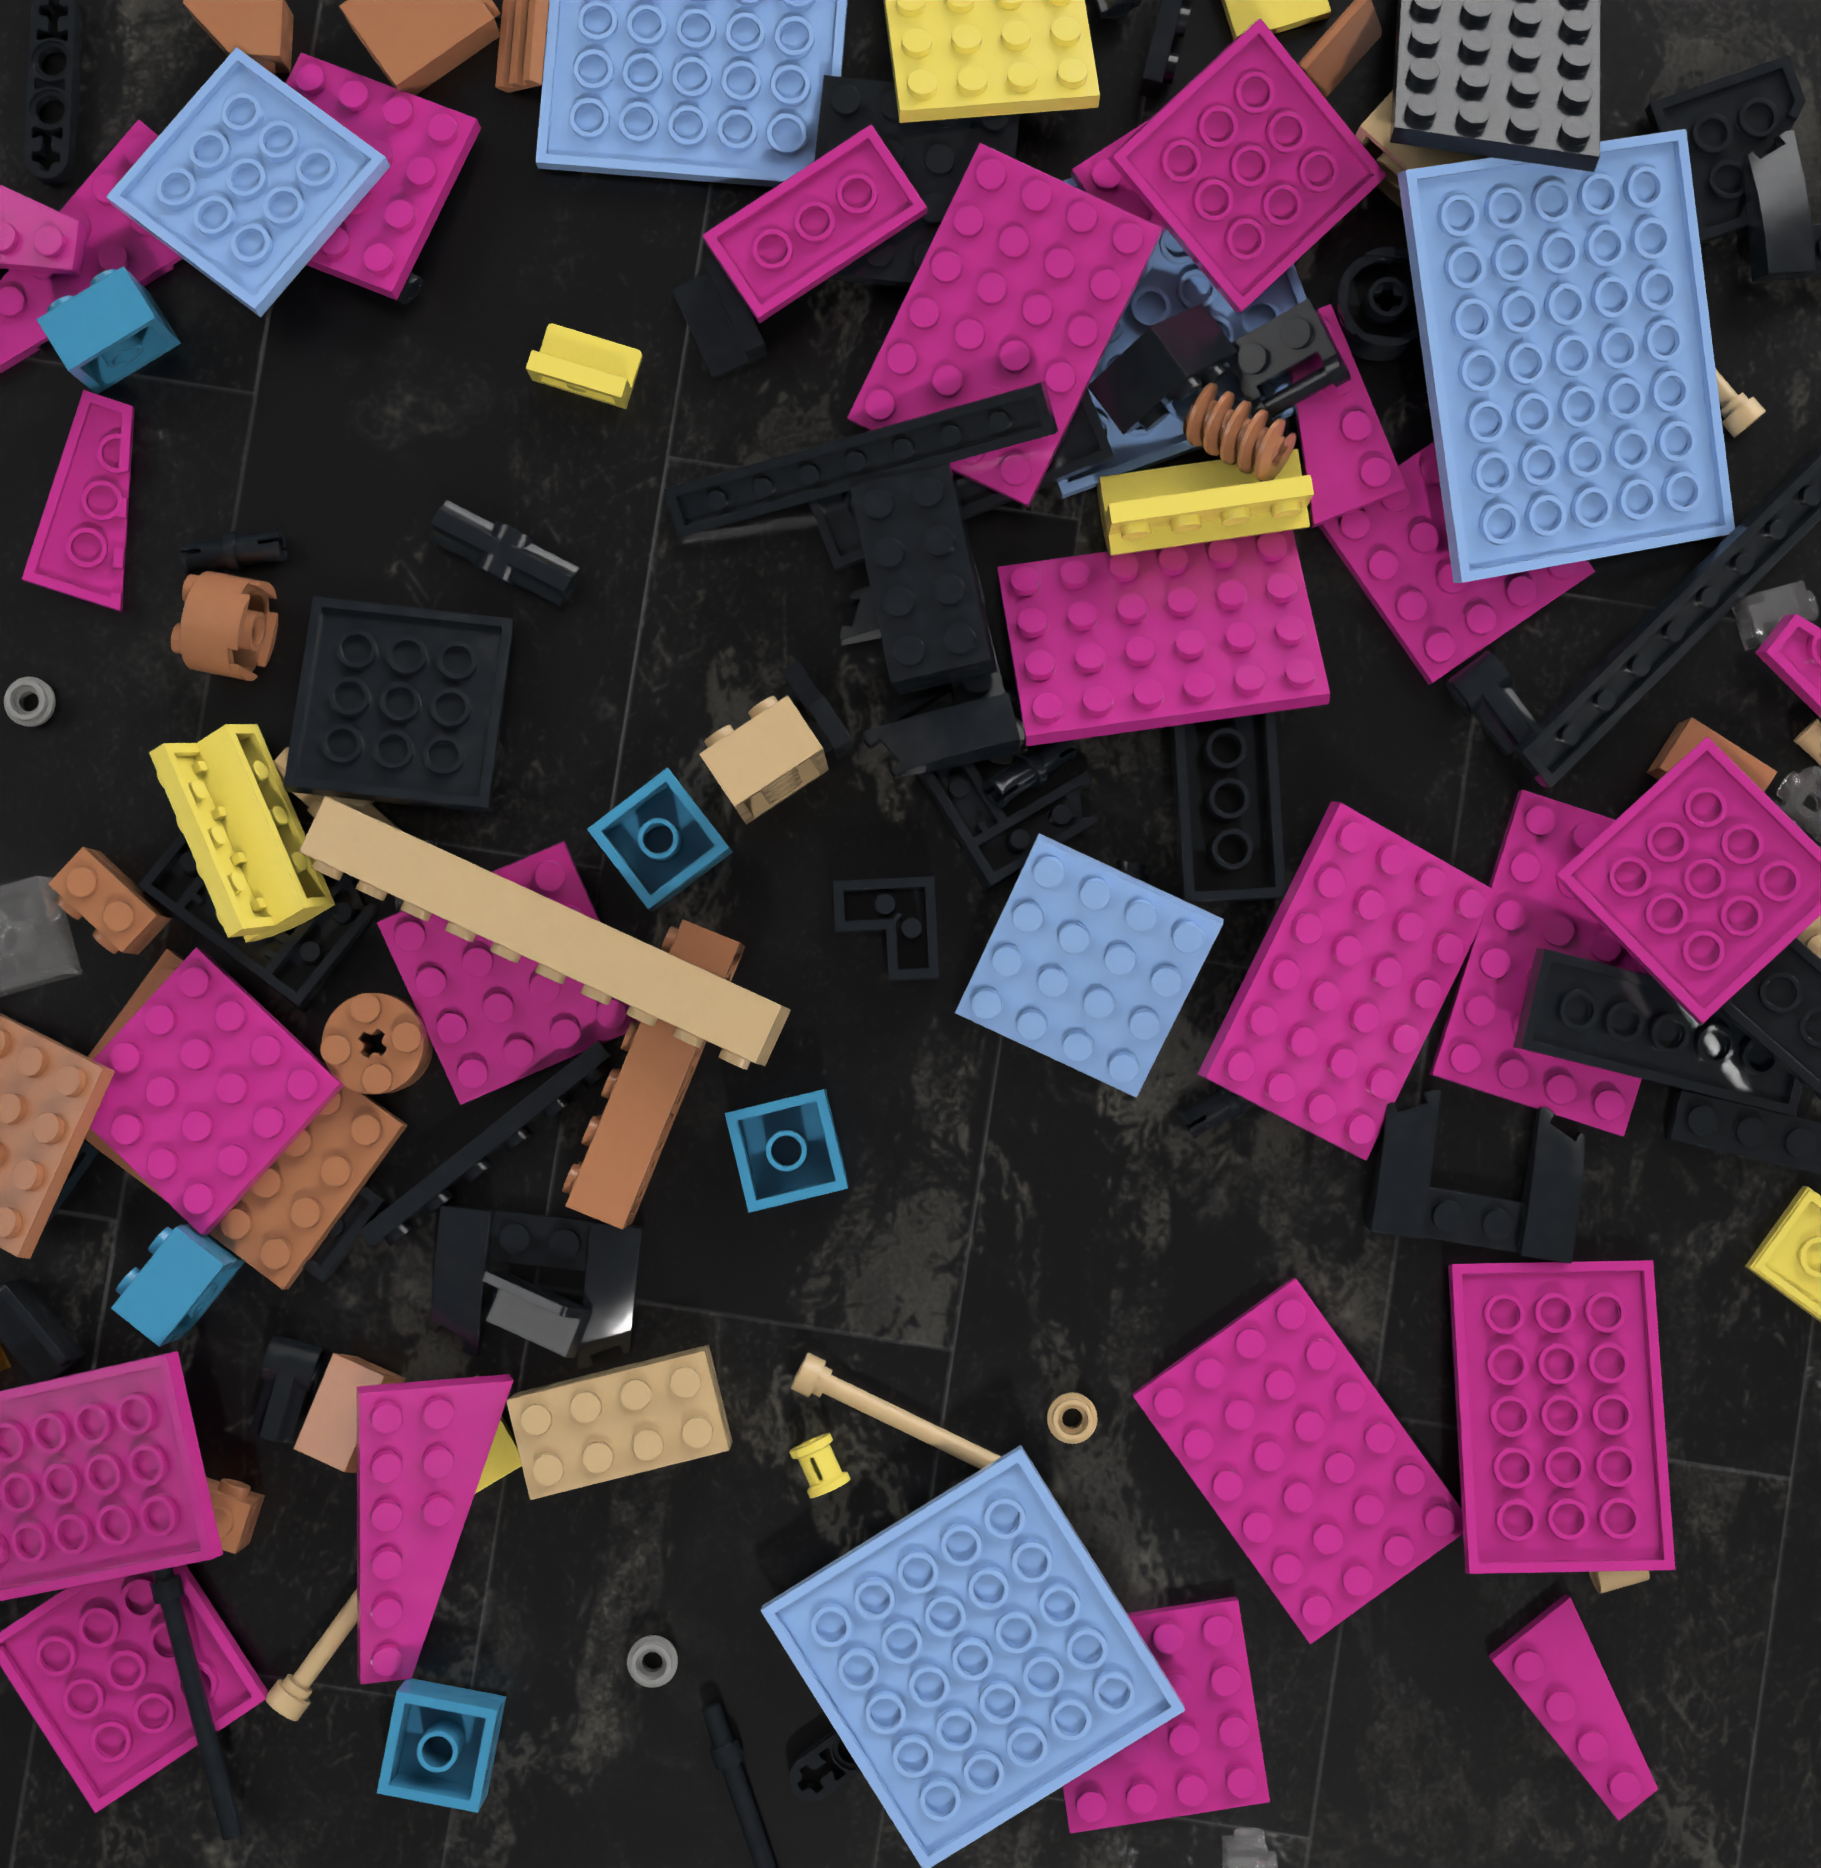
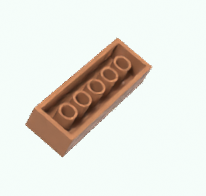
[562,920,745,1230]

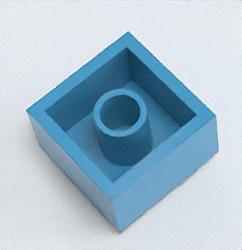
[36,266,181,394]
[587,767,733,912]
[725,1089,849,1213]
[111,1224,245,1347]
[377,1678,506,1813]

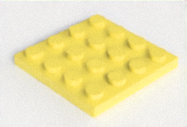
[883,0,1100,123]

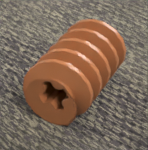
[1183,382,1297,482]

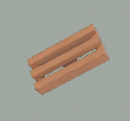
[495,0,549,93]

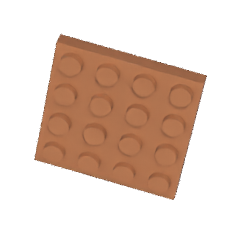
[0,1013,115,1259]

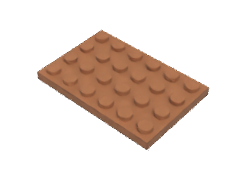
[85,949,408,1290]

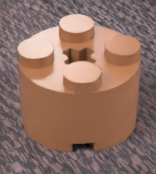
[171,571,278,681]
[320,993,433,1094]

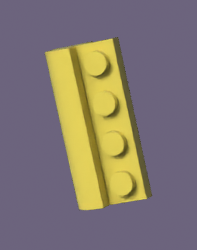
[1096,448,1314,556]
[149,724,335,943]

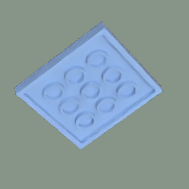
[106,47,390,317]
[955,833,1224,1098]

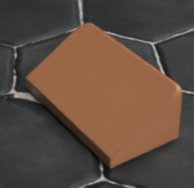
[1298,0,1382,99]

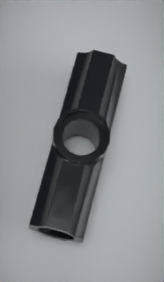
[427,500,581,608]

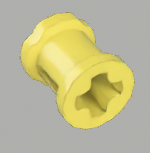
[789,1432,851,1498]

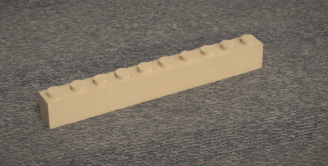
[299,796,791,1070]

